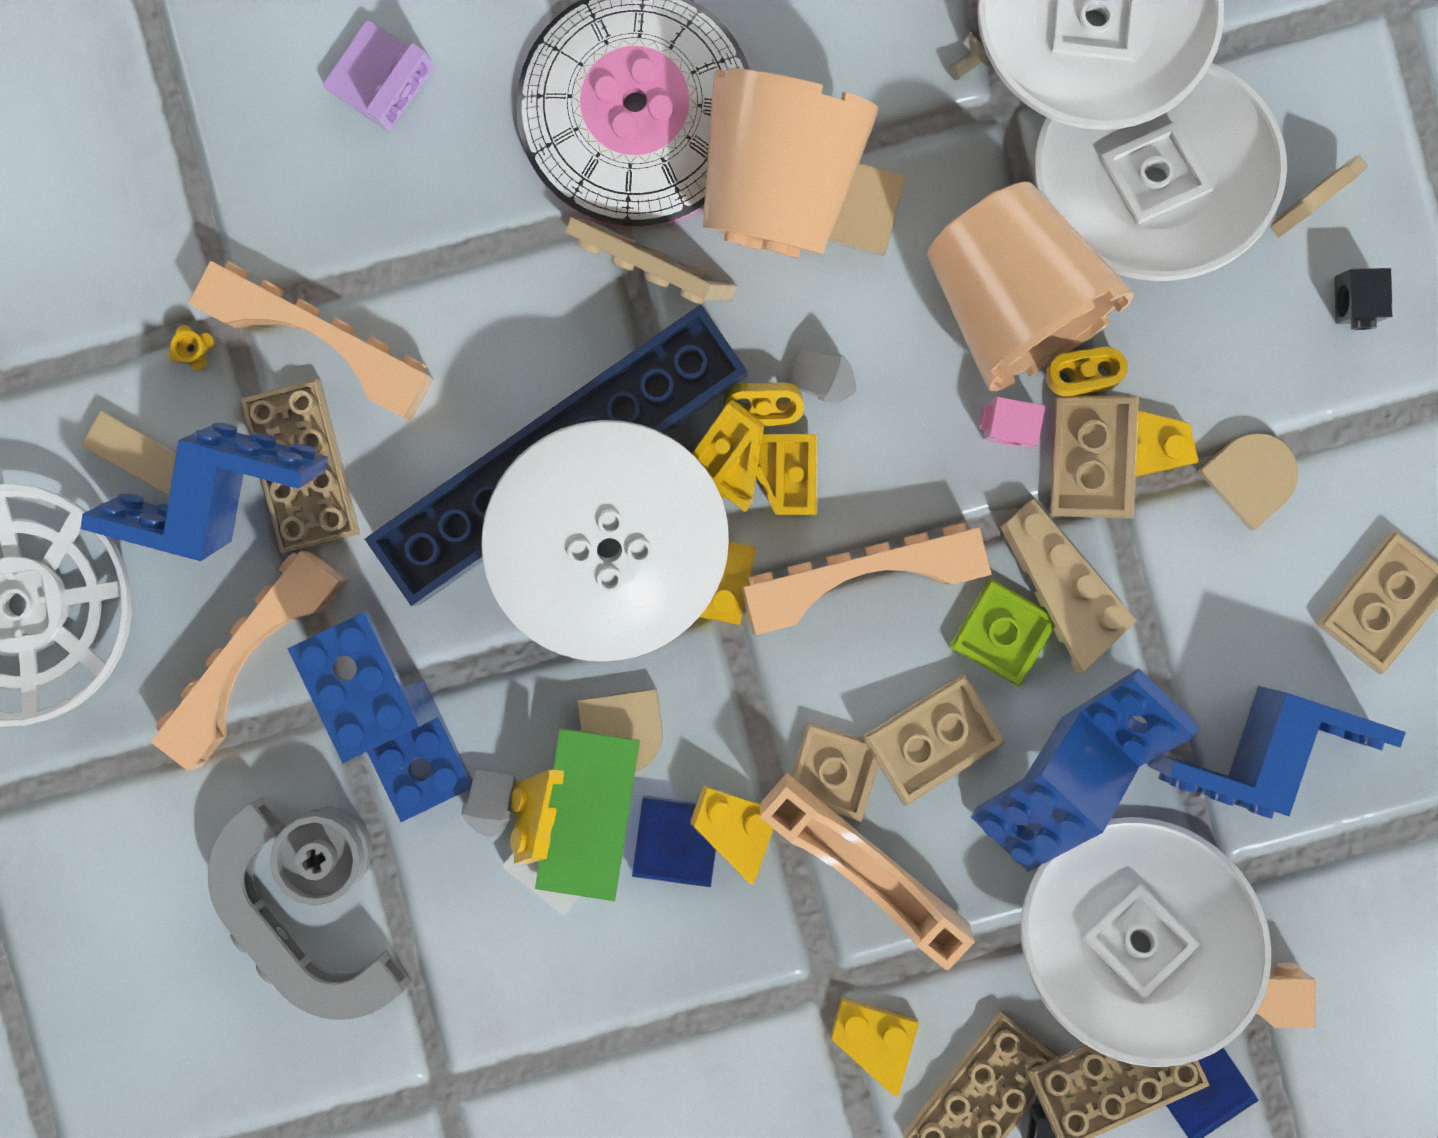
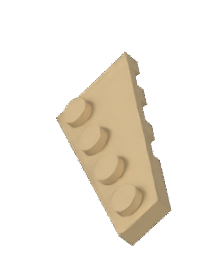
[565,217,738,304]
[1000,499,1137,674]

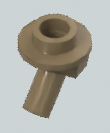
[948,29,992,80]

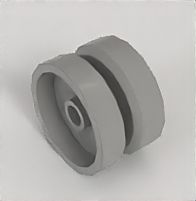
[270,807,373,906]

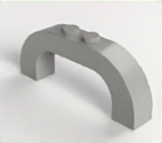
[208,797,412,1020]

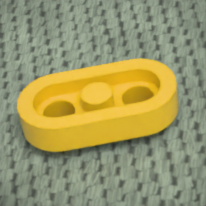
[1045,347,1128,397]
[723,382,804,426]

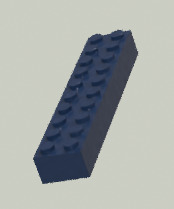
[364,304,748,606]

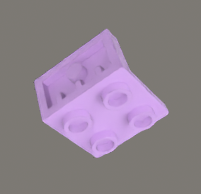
[323,21,434,133]

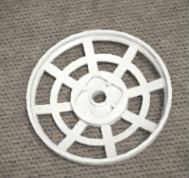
[0,484,132,727]

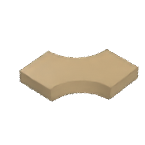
[1270,155,1368,238]

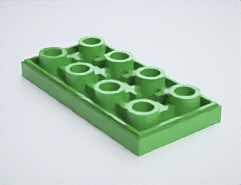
[535,727,640,901]

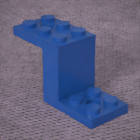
[80,422,328,562]
[287,611,473,822]
[970,668,1200,872]
[1148,686,1406,819]

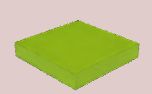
[949,578,1055,687]

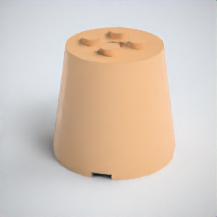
[703,68,879,258]
[927,182,1134,391]

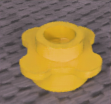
[168,325,215,371]

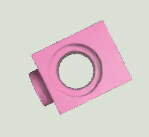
[979,397,1045,448]

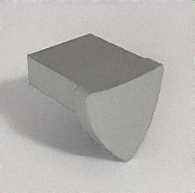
[787,347,856,402]
[461,769,516,837]

